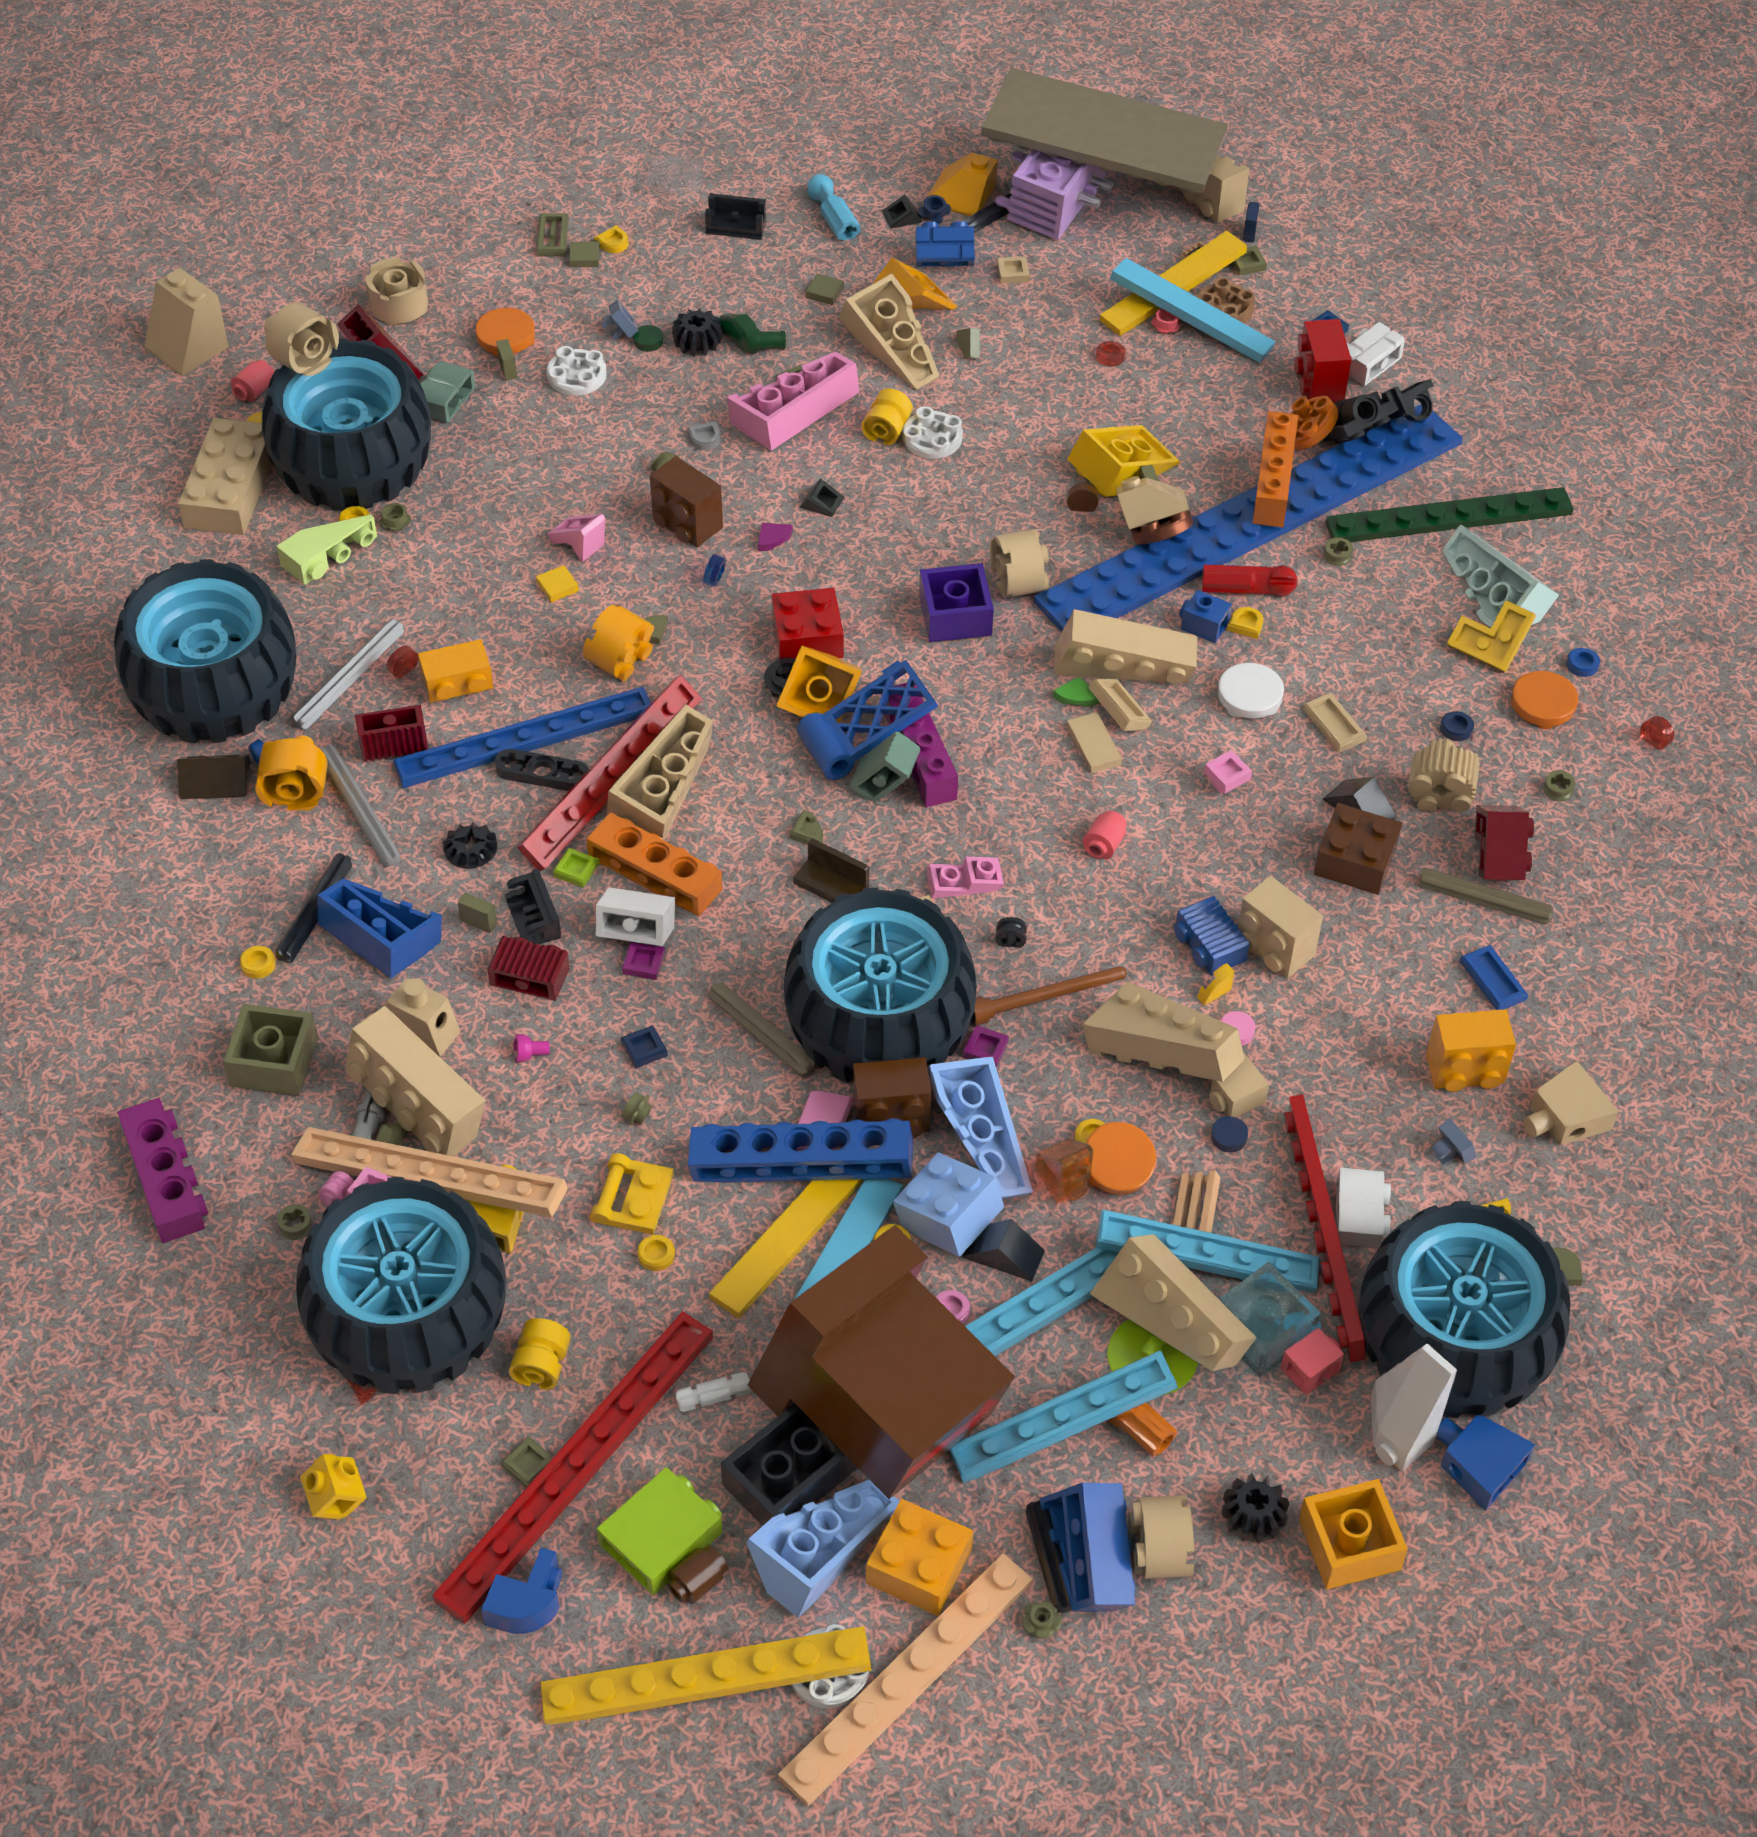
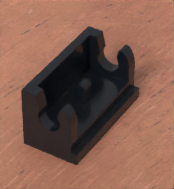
[705,193,767,240]
[504,868,561,944]

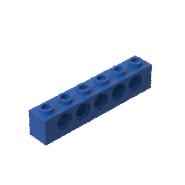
[688,1119,913,1183]

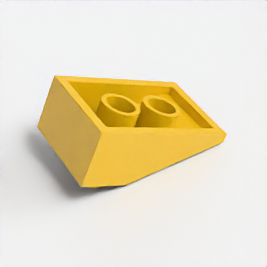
[1067,425,1181,497]

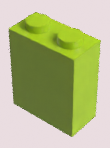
[596,1467,722,1596]

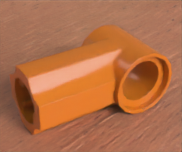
[1108,1403,1177,1457]

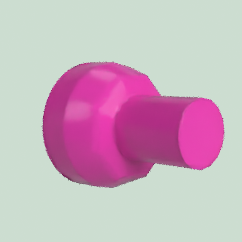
[513,1034,550,1063]

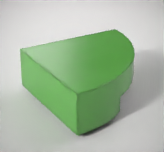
[1053,677,1099,707]

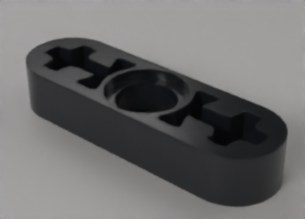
[495,749,589,791]

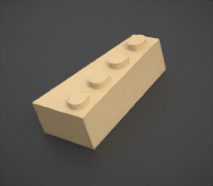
[607,705,713,841]

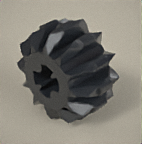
[672,308,722,356]
[1221,1473,1289,1544]

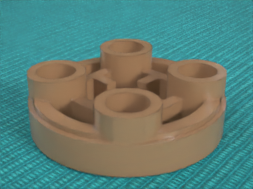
[1197,277,1255,323]

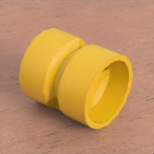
[861,388,913,446]
[509,1318,571,1390]

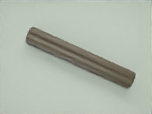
[1419,868,1553,924]
[708,982,816,1077]

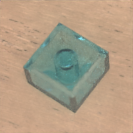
[1219,1262,1321,1378]

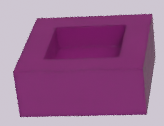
[622,941,665,980]
[963,1025,1009,1068]

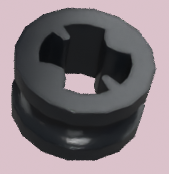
[995,917,1027,948]

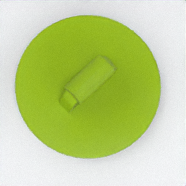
[1107,1319,1198,1396]

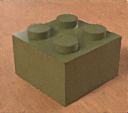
[223,1004,318,1096]

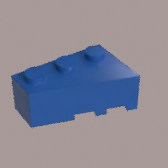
[317,878,442,978]
[1039,1482,1135,1612]

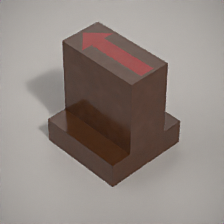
[748,1225,1015,1499]

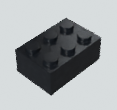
[721,1403,858,1526]

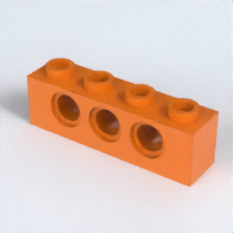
[1252,411,1298,527]
[586,812,723,917]

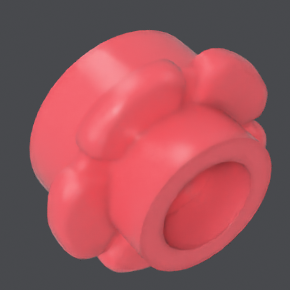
[1152,308,1181,333]

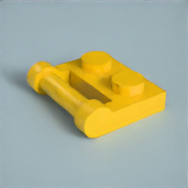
[589,1153,674,1235]

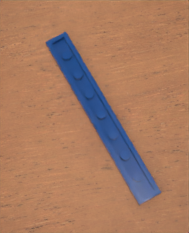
[393,686,651,788]

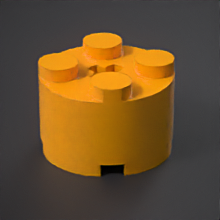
[583,604,654,682]
[255,735,328,811]

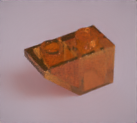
[1035,1138,1094,1203]

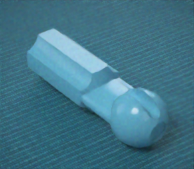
[807,174,860,241]

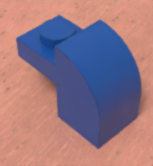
[482,1547,562,1634]

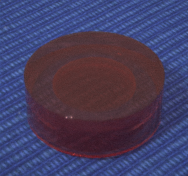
[1096,341,1126,367]
[386,645,419,678]
[1640,716,1674,750]

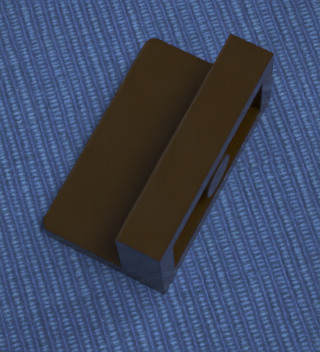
[177,754,250,799]
[793,839,869,902]

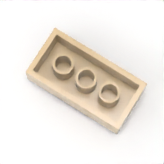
[178,418,272,535]
[345,1006,486,1157]

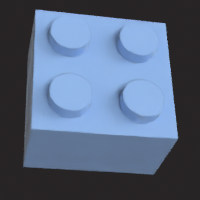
[893,1152,1004,1257]

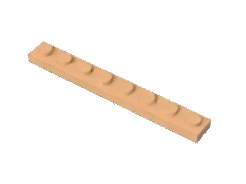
[291,1127,568,1218]
[778,1553,1033,1807]

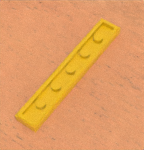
[1100,231,1247,336]
[709,1179,865,1319]

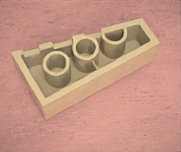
[1177,156,1250,223]
[1054,609,1197,684]
[1082,982,1245,1082]
[1090,1234,1256,1371]

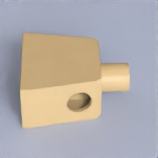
[386,978,460,1057]
[1523,1061,1619,1145]

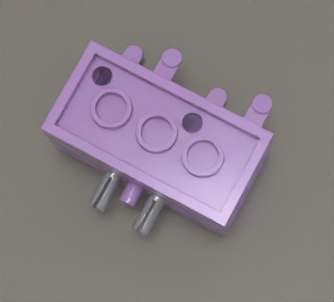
[995,150,1113,240]

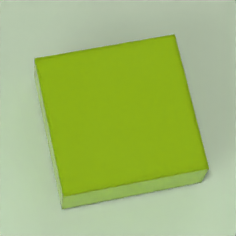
[553,848,599,888]

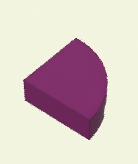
[758,522,793,551]

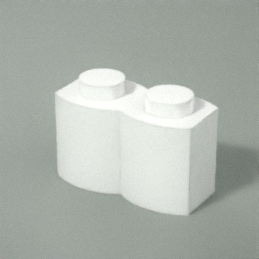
[1335,1167,1391,1248]

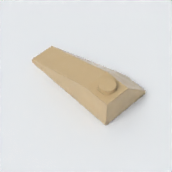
[839,273,940,391]

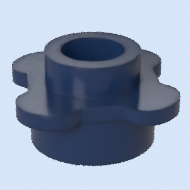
[917,195,951,224]

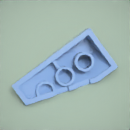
[747,1480,900,1618]

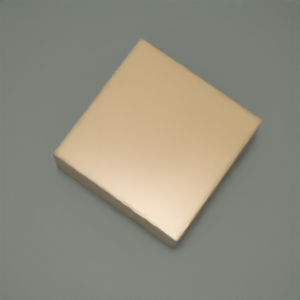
[997,256,1030,284]

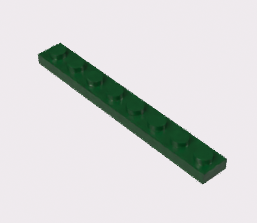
[1325,487,1574,542]

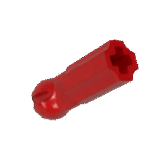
[1202,564,1297,597]

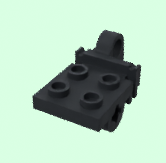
[1323,379,1434,444]

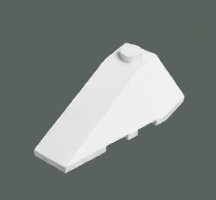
[1371,1344,1457,1472]

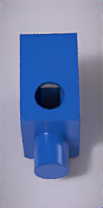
[1436,1415,1535,1510]

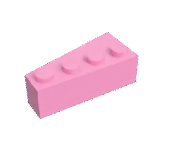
[727,351,859,451]

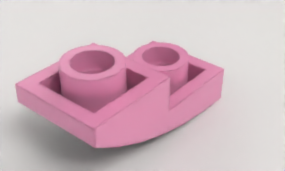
[926,856,1004,899]

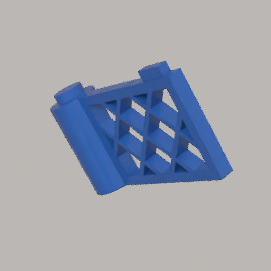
[797,660,938,780]

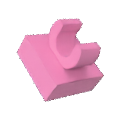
[1204,750,1252,794]

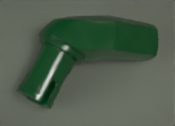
[719,313,786,354]

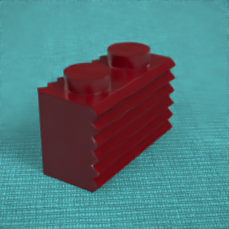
[355,704,428,762]
[487,935,570,1001]

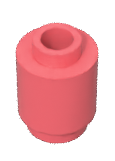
[231,360,274,402]
[1083,811,1127,859]

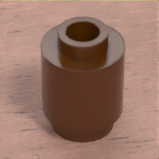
[667,1545,728,1604]

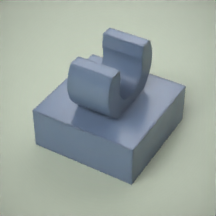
[601,299,638,340]
[1432,1118,1477,1165]

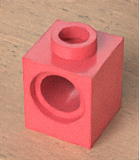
[1280,1327,1344,1395]

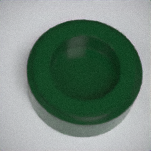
[633,325,663,352]

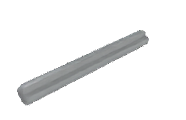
[292,619,404,730]
[320,744,401,867]

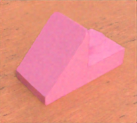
[547,514,605,562]

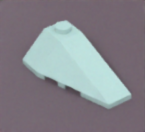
[1442,524,1559,628]

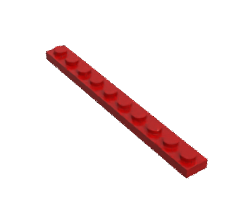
[432,1311,713,1624]

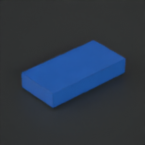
[1460,945,1528,1010]

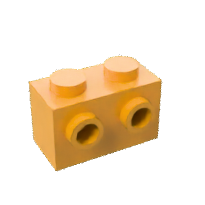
[418,639,494,703]

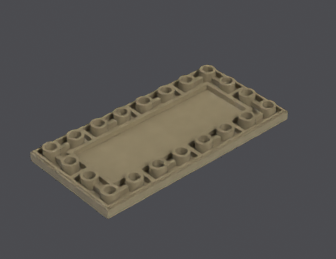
[981,68,1228,194]

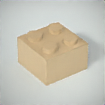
[1238,876,1323,978]

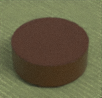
[1067,483,1098,512]

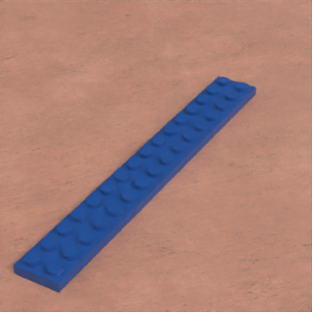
[1034,404,1463,632]

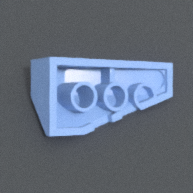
[927,1057,1033,1199]

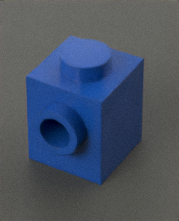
[1179,590,1232,644]

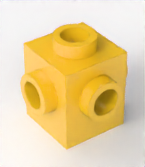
[300,1454,367,1519]

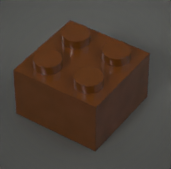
[650,456,723,548]
[1313,803,1403,895]
[853,1057,931,1137]

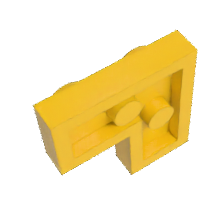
[1447,600,1536,673]

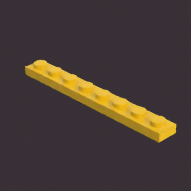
[541,1626,872,1725]

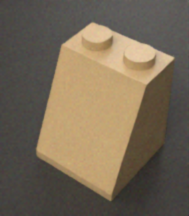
[144,268,229,376]

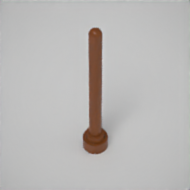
[972,966,1127,1027]

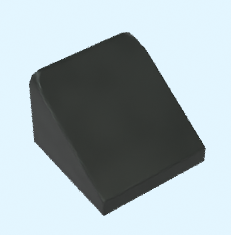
[882,195,922,229]
[800,478,844,517]

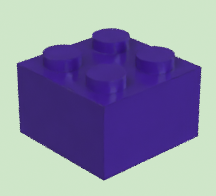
[919,563,994,642]

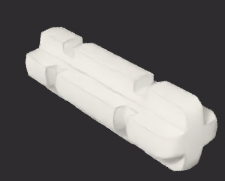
[675,1372,751,1412]

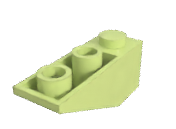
[276,514,377,585]

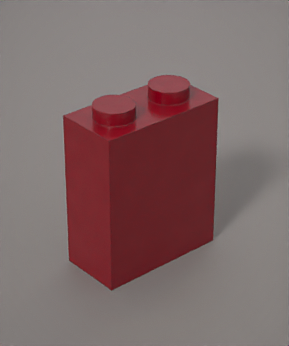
[337,304,424,380]

